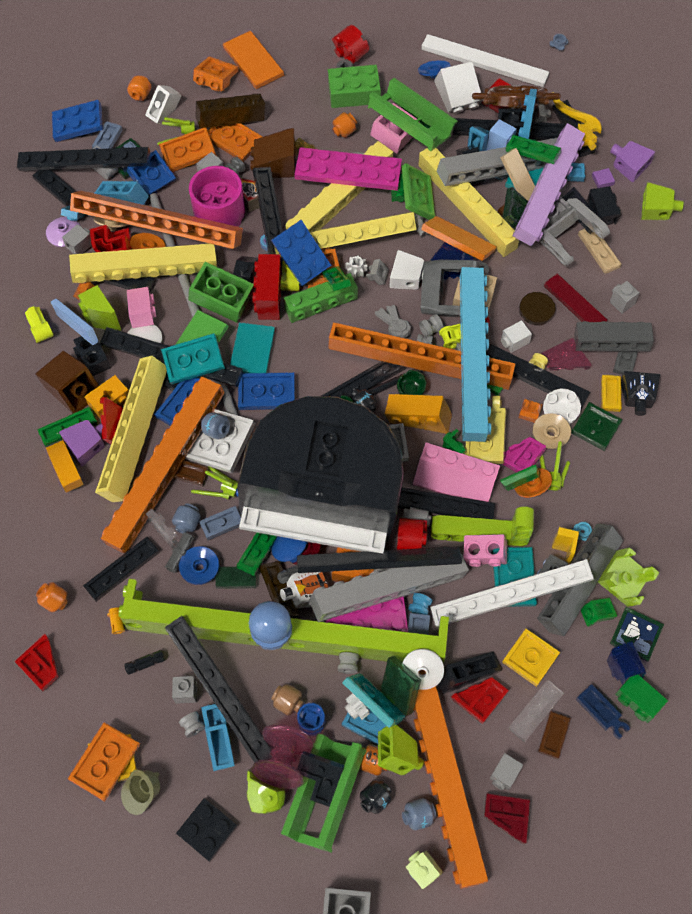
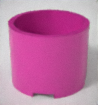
[189,166,245,227]

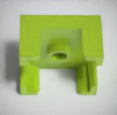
[598,547,660,607]

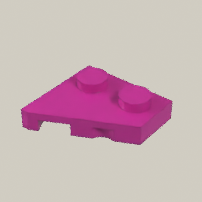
[502,437,546,473]

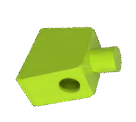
[641,182,684,220]
[378,725,424,775]

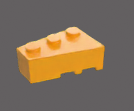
[385,394,452,434]

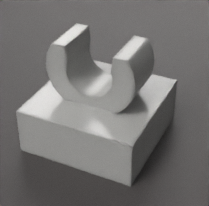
[532,104,551,123]
[366,259,389,285]

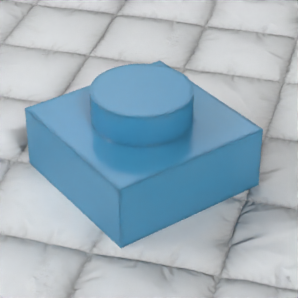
[566,163,585,182]
[61,206,85,221]

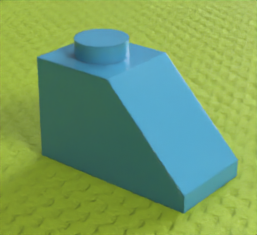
[467,126,489,152]

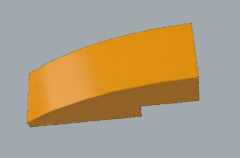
[46,440,84,493]

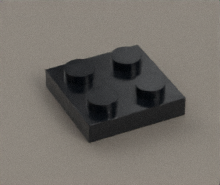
[176,798,238,862]

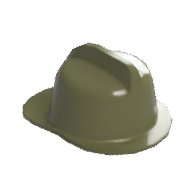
[121,769,160,815]

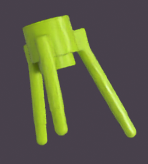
[157,117,195,145]
[540,441,570,491]
[191,466,238,500]

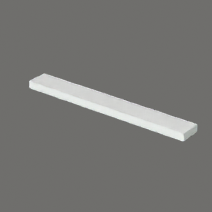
[421,34,549,87]
[430,559,594,627]

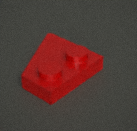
[100,397,123,445]
[14,634,59,692]
[451,677,509,724]

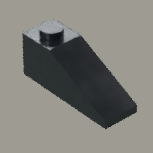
[438,652,502,694]

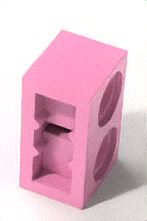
[463,535,507,567]

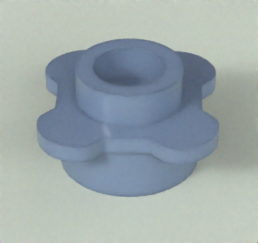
[550,34,568,50]

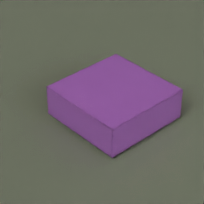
[592,168,615,188]

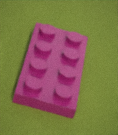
[324,596,408,632]

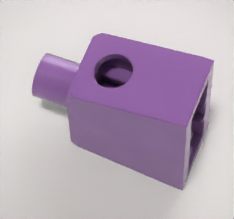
[610,141,655,182]
[59,420,105,466]

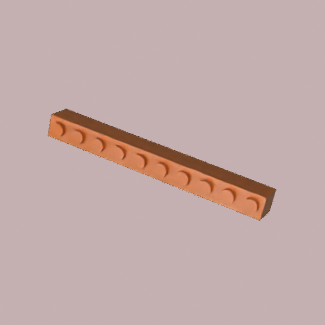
[70,191,243,249]
[328,322,515,390]
[101,376,225,553]
[403,670,488,890]

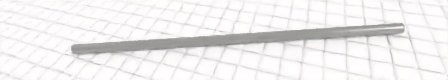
[149,193,238,416]

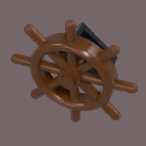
[472,85,561,126]

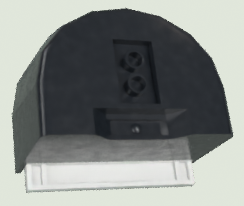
[237,396,403,553]

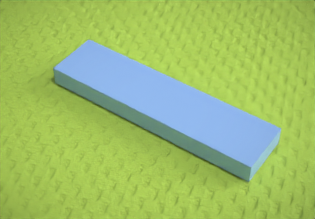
[51,299,98,345]

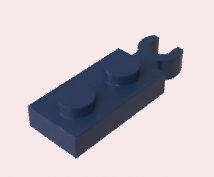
[575,684,630,740]

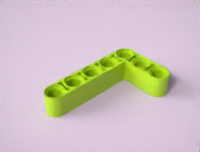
[431,507,534,546]

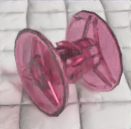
[251,724,314,789]

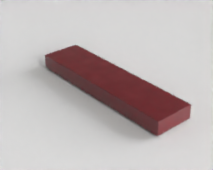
[544,273,608,322]

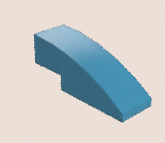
[201,704,235,771]

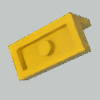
[552,527,579,565]

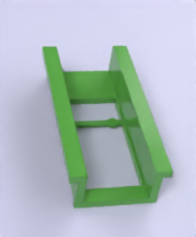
[368,78,457,151]
[281,734,367,853]

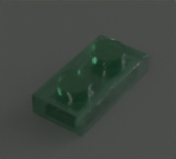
[215,567,257,589]

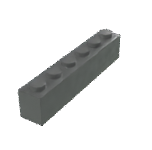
[537,523,624,636]

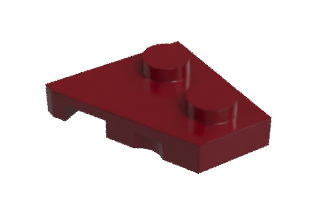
[484,794,530,844]

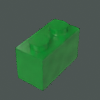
[615,672,668,723]

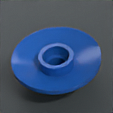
[418,60,451,79]
[179,546,219,585]

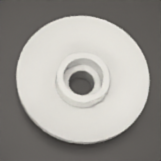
[402,649,444,690]

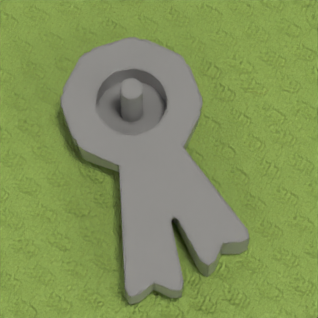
[375,305,411,338]

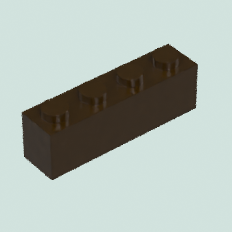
[195,93,265,128]

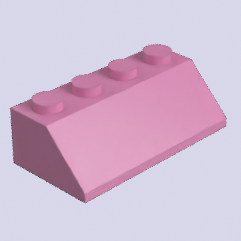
[413,443,500,502]

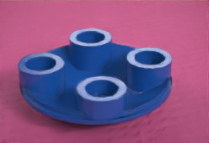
[271,536,308,563]

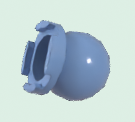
[248,601,292,650]

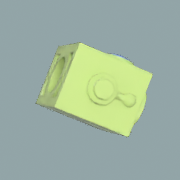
[406,851,444,889]

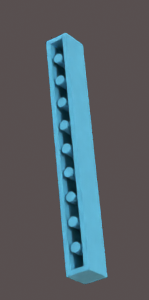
[460,267,491,442]

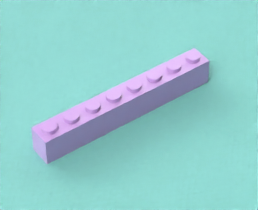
[513,123,585,246]

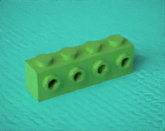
[284,273,358,323]

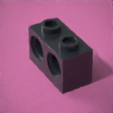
[73,336,111,376]

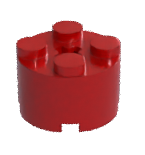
[332,25,369,65]
[397,518,427,550]

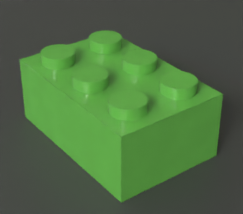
[328,65,381,108]
[188,262,254,323]

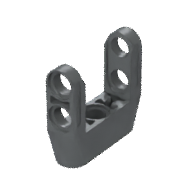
[421,260,478,317]

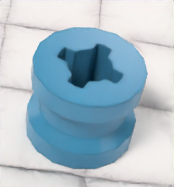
[408,593,433,615]

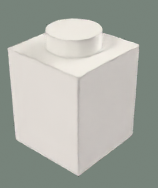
[501,320,532,353]

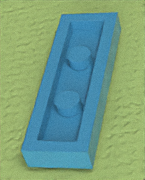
[519,88,537,139]

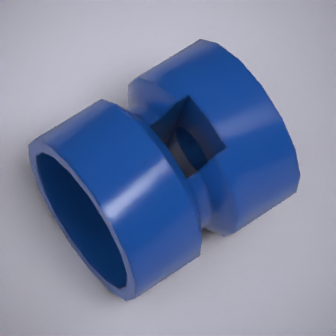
[297,703,325,737]

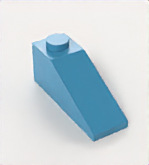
[94,181,149,205]

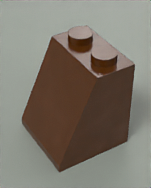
[250,128,296,178]
[35,350,99,414]

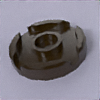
[519,292,556,325]

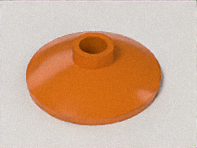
[130,233,165,250]
[514,468,552,498]

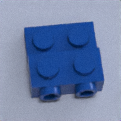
[127,150,176,196]

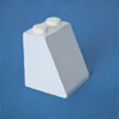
[434,62,483,114]

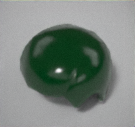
[397,370,427,395]

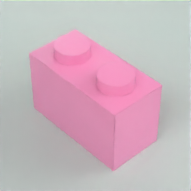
[127,287,156,328]

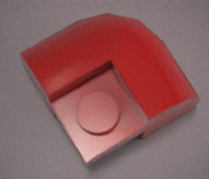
[90,225,132,253]

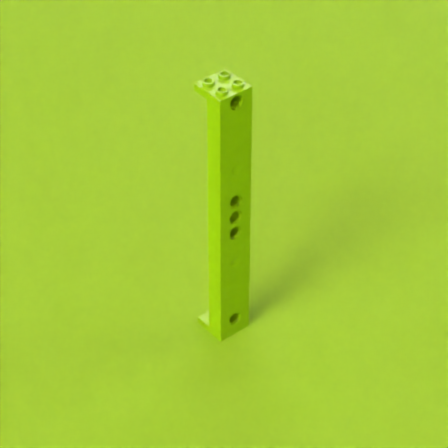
[119,579,449,664]

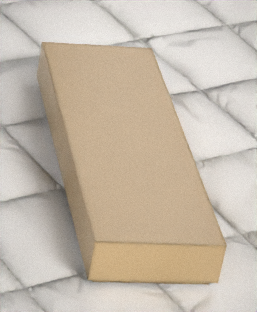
[500,148,535,204]
[578,229,621,274]

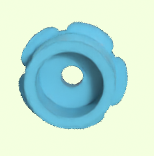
[573,522,592,541]

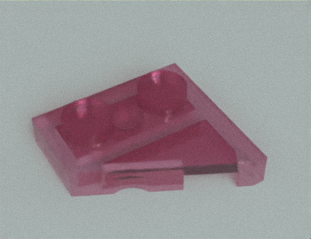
[541,338,591,371]

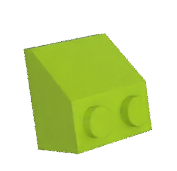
[78,285,121,331]

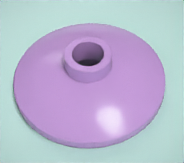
[46,217,80,247]

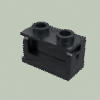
[587,186,621,225]

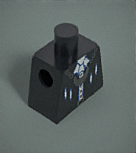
[621,371,660,416]

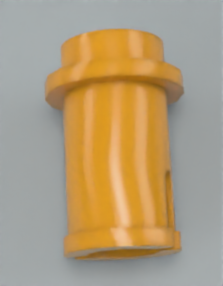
[107,607,125,634]

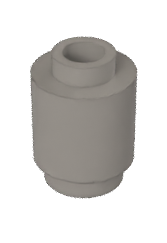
[403,507,432,527]

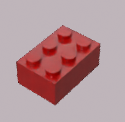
[253,254,282,320]

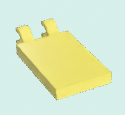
[465,396,506,464]

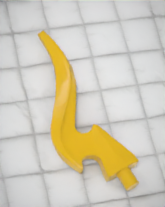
[551,92,601,150]

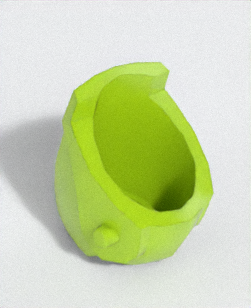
[247,768,285,814]

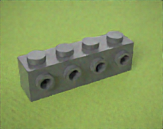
[574,321,654,352]

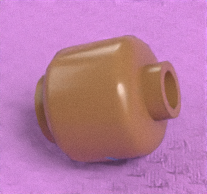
[271,684,304,716]

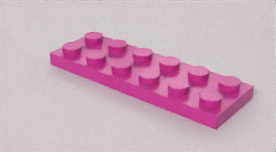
[294,148,402,191]

